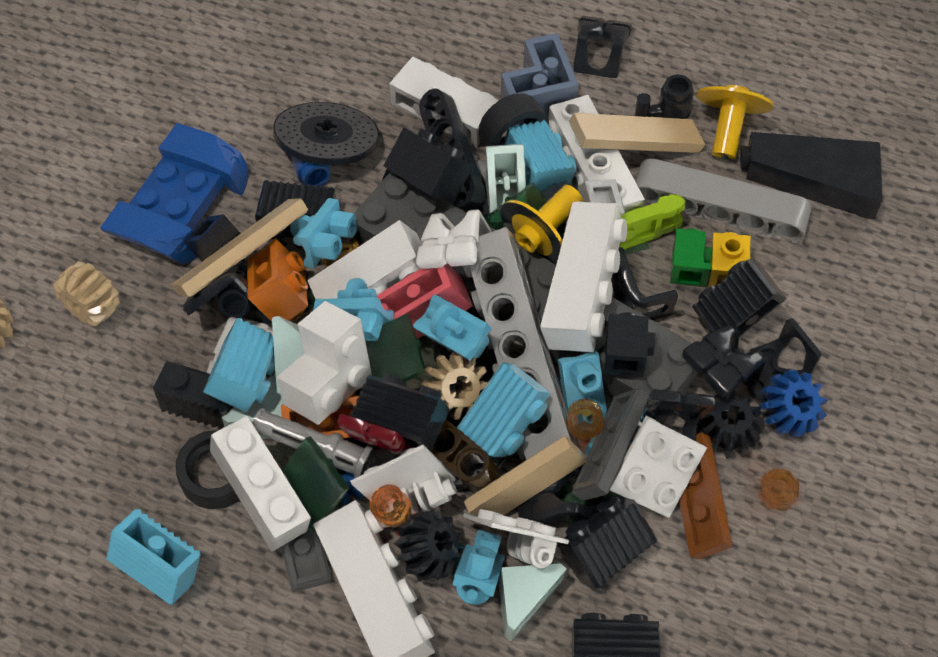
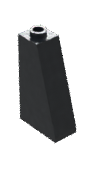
[740,132,882,219]

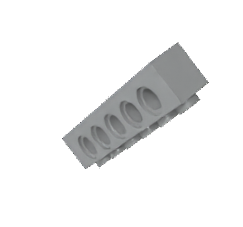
[463,227,579,462]

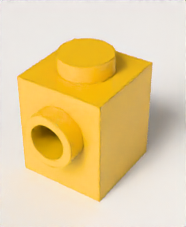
[708,232,751,287]

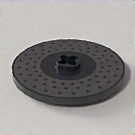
[273,102,379,165]

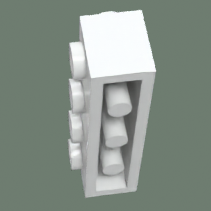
[549,95,645,213]
[540,202,627,352]
[313,500,435,657]

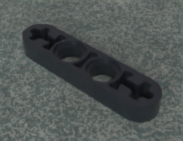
[419,88,485,212]

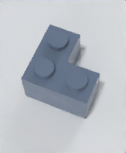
[500,33,579,126]

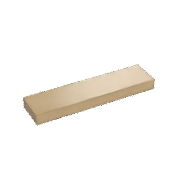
[569,113,705,153]
[171,199,308,297]

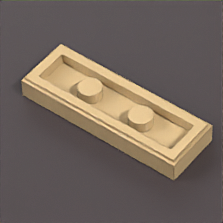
[464,436,587,516]

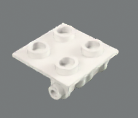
[610,416,707,518]
[350,445,457,528]
[463,509,569,568]

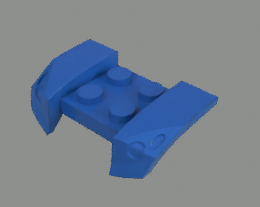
[100,123,249,265]

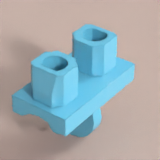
[291,198,358,268]
[313,278,395,341]
[413,294,492,361]
[558,350,607,427]
[452,530,505,605]

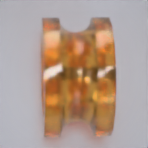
[567,399,604,440]
[369,485,412,527]

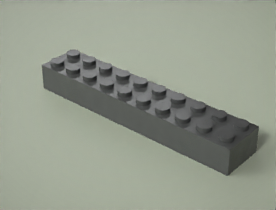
[354,171,699,425]

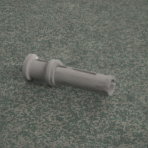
[252,408,375,479]

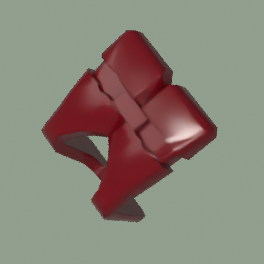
[337,414,411,455]

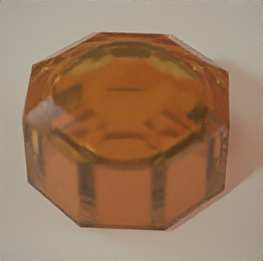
[759,468,799,510]

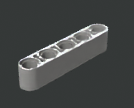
[635,159,811,243]

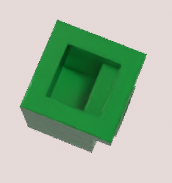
[670,228,711,288]

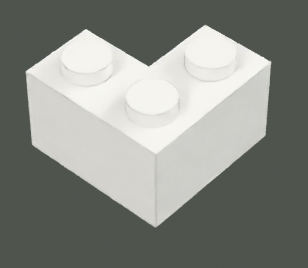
[277,301,372,425]

